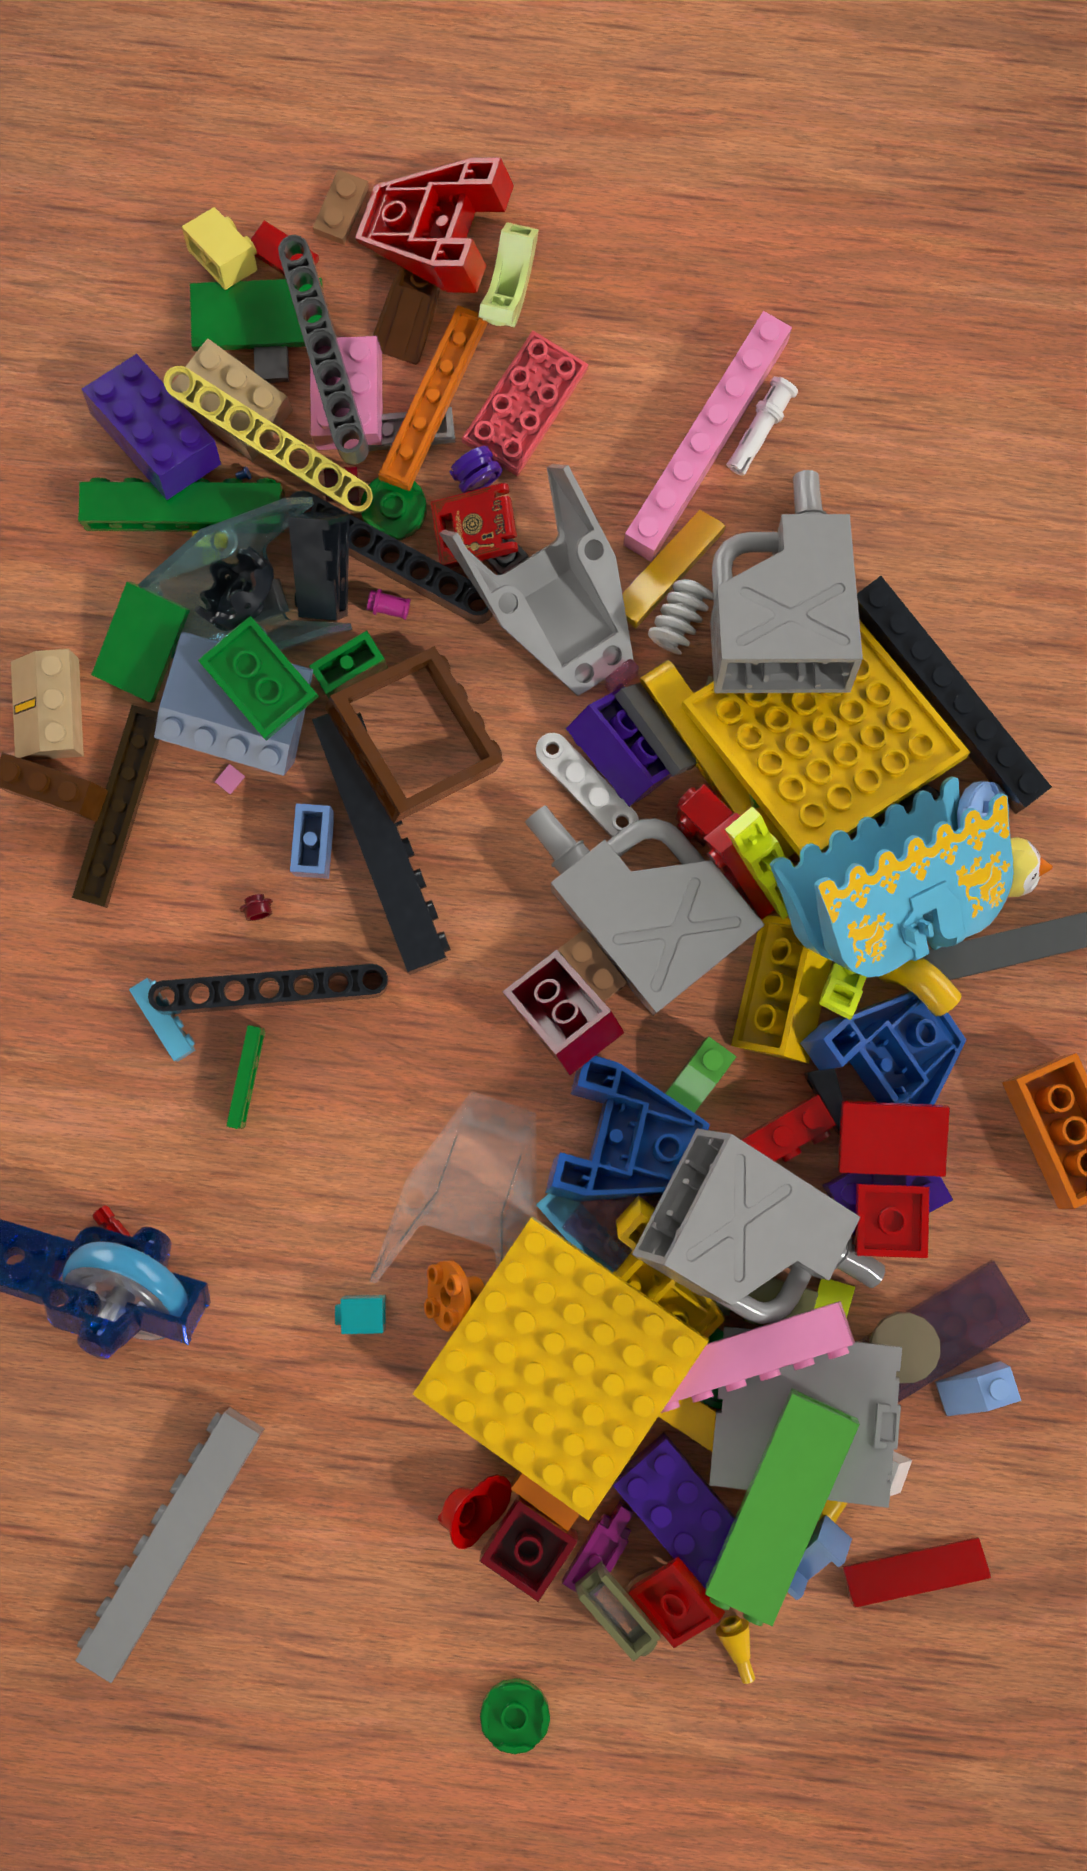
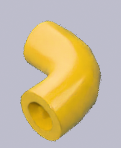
[878,958,962,1017]

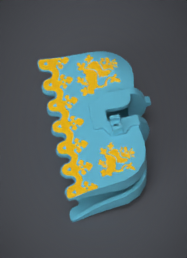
[770,776,1014,977]

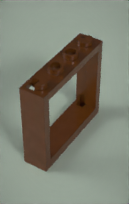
[325,646,504,824]

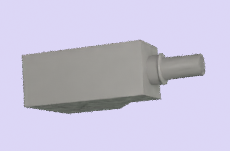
[710,470,863,693]
[525,805,764,1016]
[632,1128,885,1324]

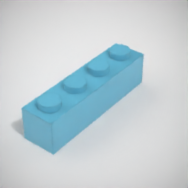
[129,978,196,1062]

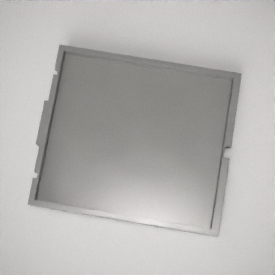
[709,1326,902,1508]

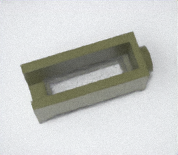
[575,1561,661,1662]

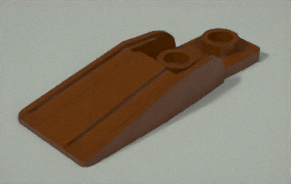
[373,266,440,365]

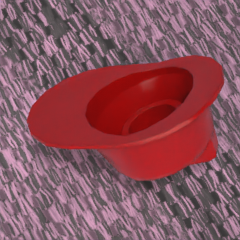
[437,1474,512,1550]

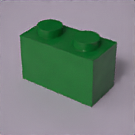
[309,630,388,699]

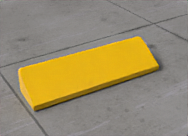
[622,510,726,629]

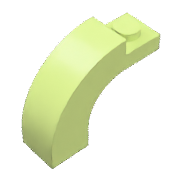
[478,222,539,327]

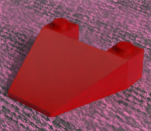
[355,157,514,293]

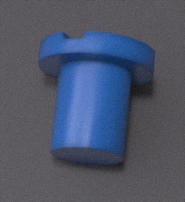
[235,466,252,480]

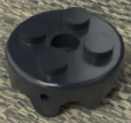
[194,546,274,631]

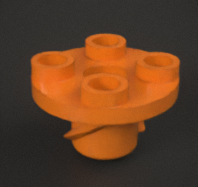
[424,1260,485,1332]

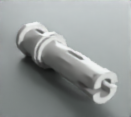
[726,376,798,476]

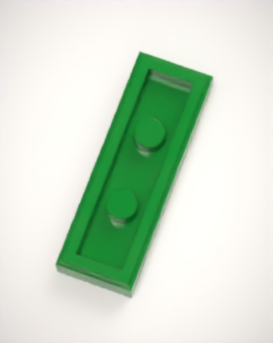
[226,1025,266,1129]

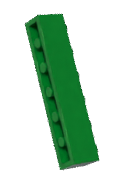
[78,477,285,532]

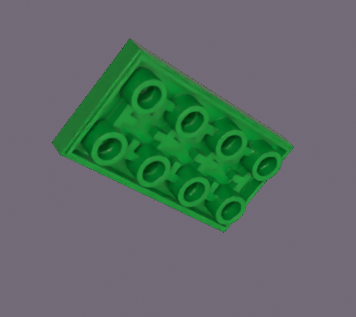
[190,278,323,351]

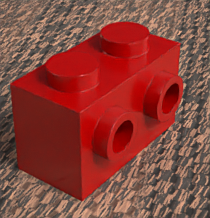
[675,784,733,847]

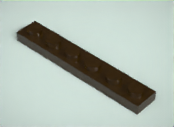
[72,705,160,908]

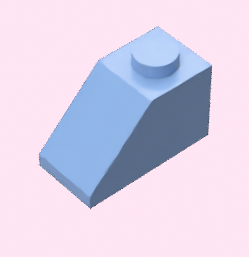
[935,1361,1021,1416]

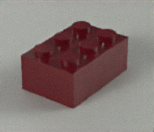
[502,950,625,1075]

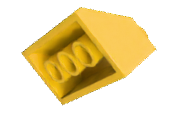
[731,915,832,1064]

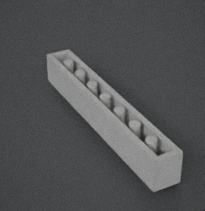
[75,1407,265,1683]

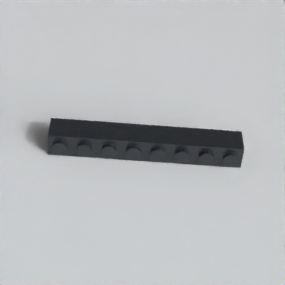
[857,576,1052,814]
[312,712,451,975]

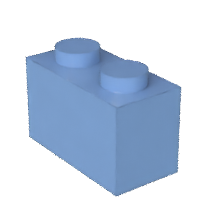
[290,803,335,879]

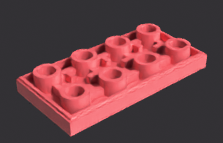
[462,330,588,477]

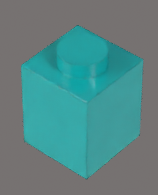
[335,1295,386,1334]

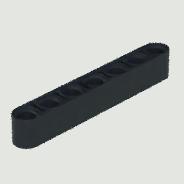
[287,490,493,624]
[148,964,388,1015]

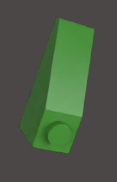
[665,1036,736,1113]

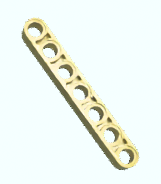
[164,366,373,513]

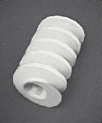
[648,579,714,655]

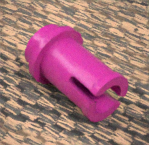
[367,589,411,620]

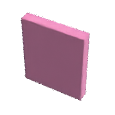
[215,764,245,795]

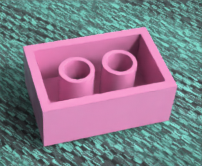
[310,336,383,450]

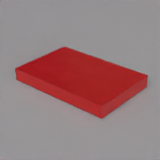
[838,1101,950,1177]

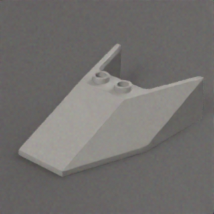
[439,464,634,696]

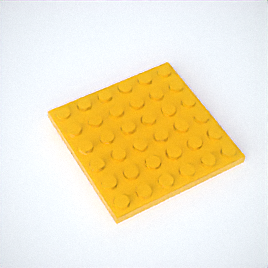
[681,619,970,857]
[412,1217,709,1521]

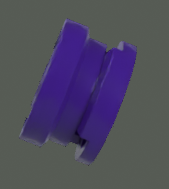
[449,446,503,493]

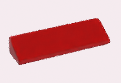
[842,1537,991,1608]

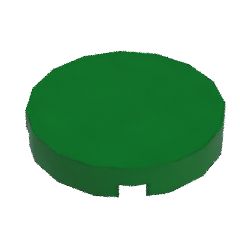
[361,477,427,540]
[480,1678,550,1754]

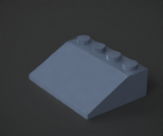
[154,632,313,776]

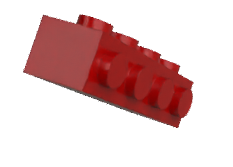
[740,1095,836,1162]

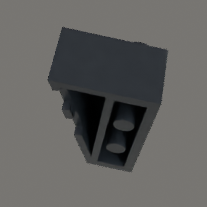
[288,511,349,620]

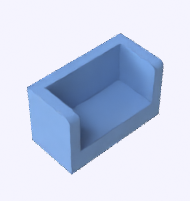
[788,1515,852,1600]

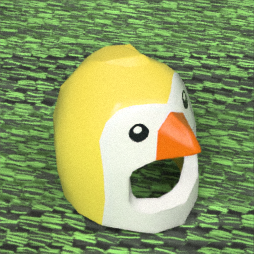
[1008,837,1053,897]

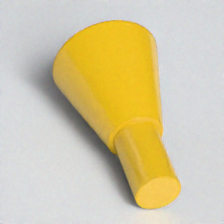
[715,1616,755,1684]

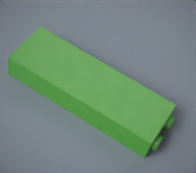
[705,1388,860,1627]

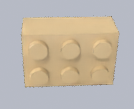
[172,338,293,462]

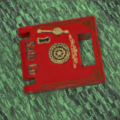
[431,483,519,569]

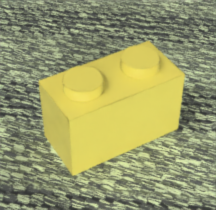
[182,207,257,290]

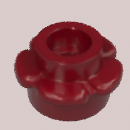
[240,894,273,921]

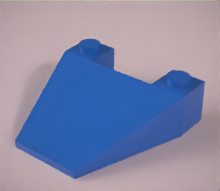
[800,991,967,1105]
[545,1056,710,1202]

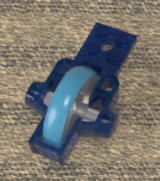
[0,1219,211,1359]

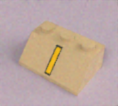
[11,649,84,760]

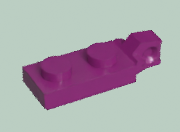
[562,1501,633,1596]

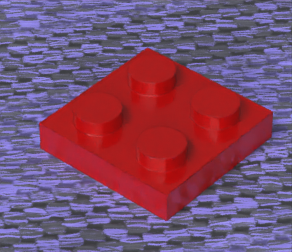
[855,1184,930,1258]
[628,1556,725,1648]

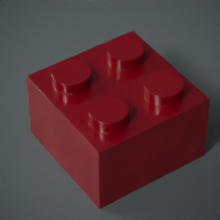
[479,1495,578,1602]

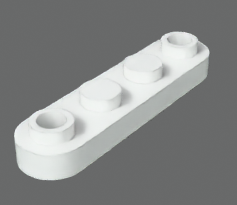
[536,733,639,837]

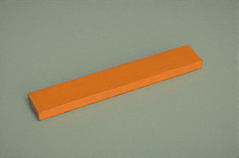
[378,305,488,491]

